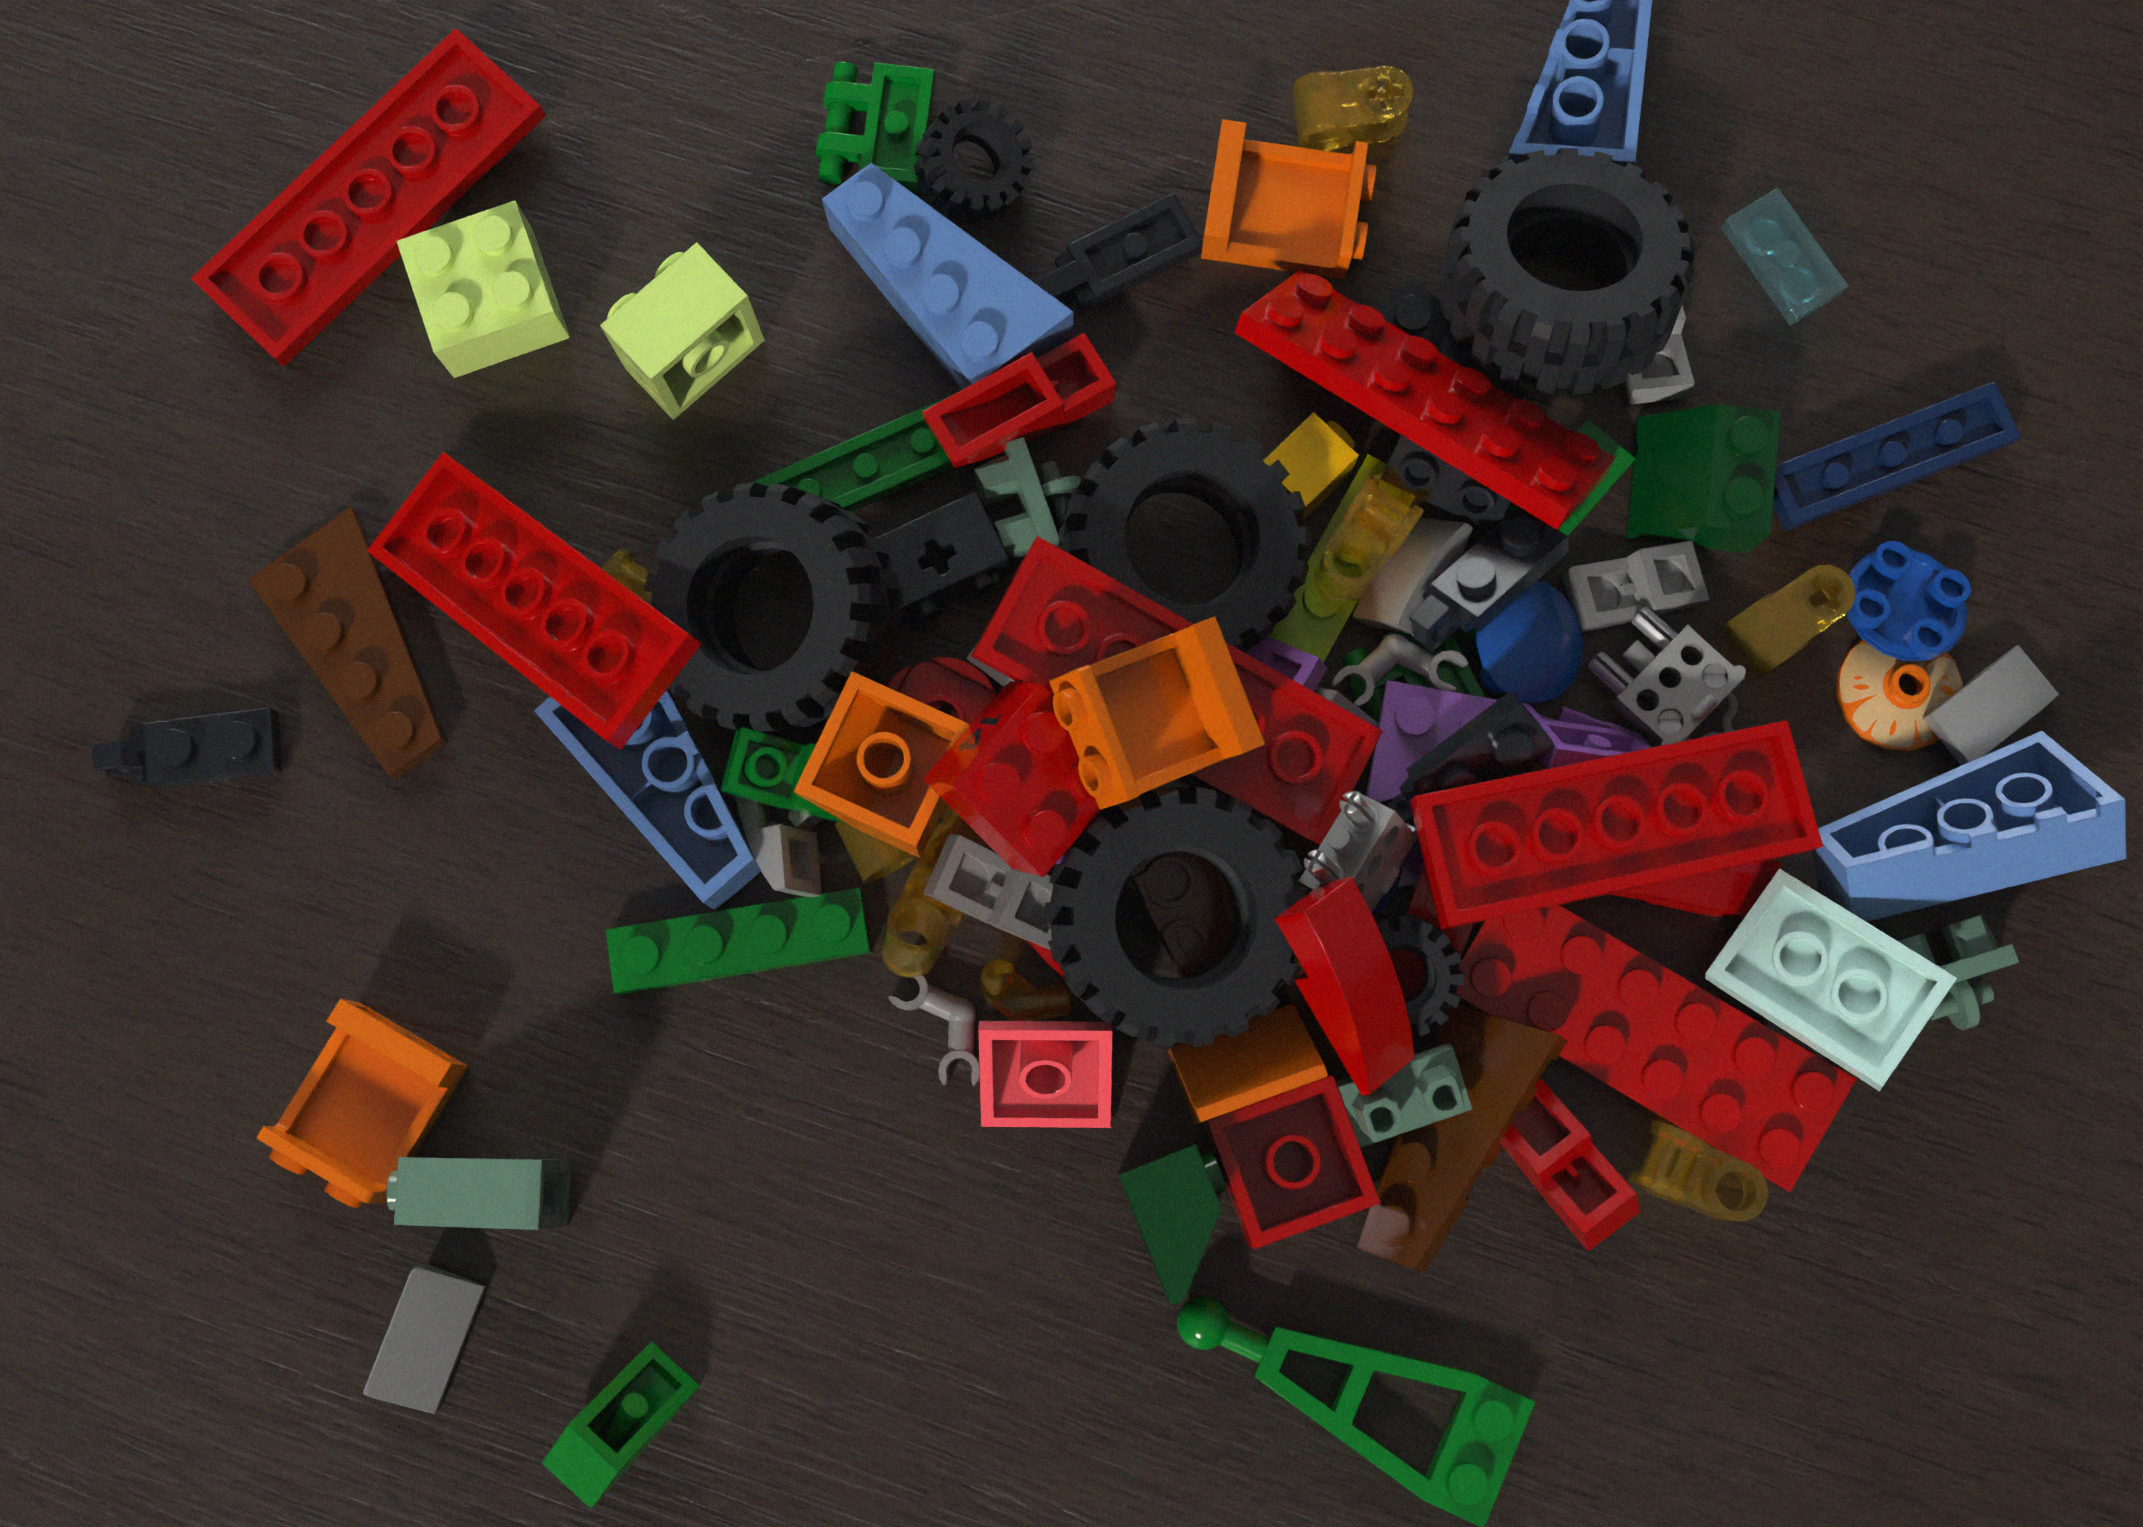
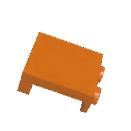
[1201,119,1376,280]
[1049,616,1265,810]
[256,998,469,1208]

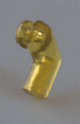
[979,959,1072,1021]

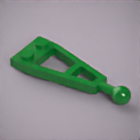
[1177,1296,1535,1527]

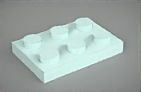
[1705,868,1957,1092]

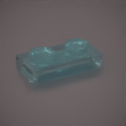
[1721,187,1848,326]

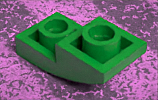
[720,727,848,824]

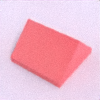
[978,1021,1112,1128]

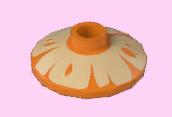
[1836,640,1963,752]

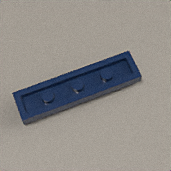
[1773,381,2021,532]

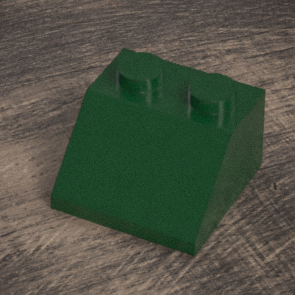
[1625,404,1781,554]
[1118,1144,1227,1306]

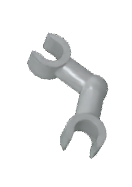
[1331,634,1469,708]
[888,968,980,1086]

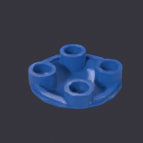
[1843,541,1971,661]
[1476,580,1583,704]

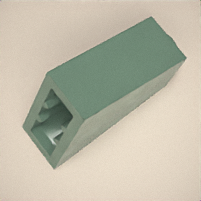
[387,1157,572,1230]

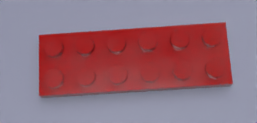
[191,28,546,367]
[1234,270,1616,530]
[367,452,702,750]
[971,536,1383,848]
[1409,720,1823,930]
[1456,905,1857,1192]

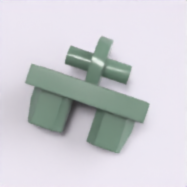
[974,437,1081,559]
[1898,915,2020,1031]
[1336,1043,1472,1148]

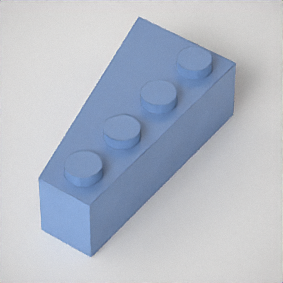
[1508,0,1652,167]
[822,163,1074,390]
[534,688,761,911]
[1813,731,2126,922]

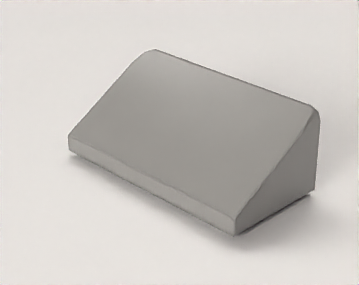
[363,1264,487,1414]

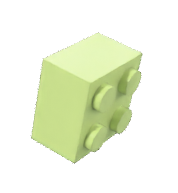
[397,200,570,378]
[600,242,765,420]

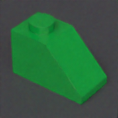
[542,1341,700,1509]

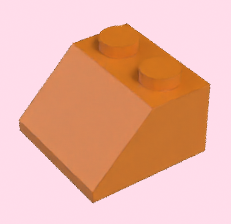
[794,672,971,858]
[1168,1003,1328,1124]

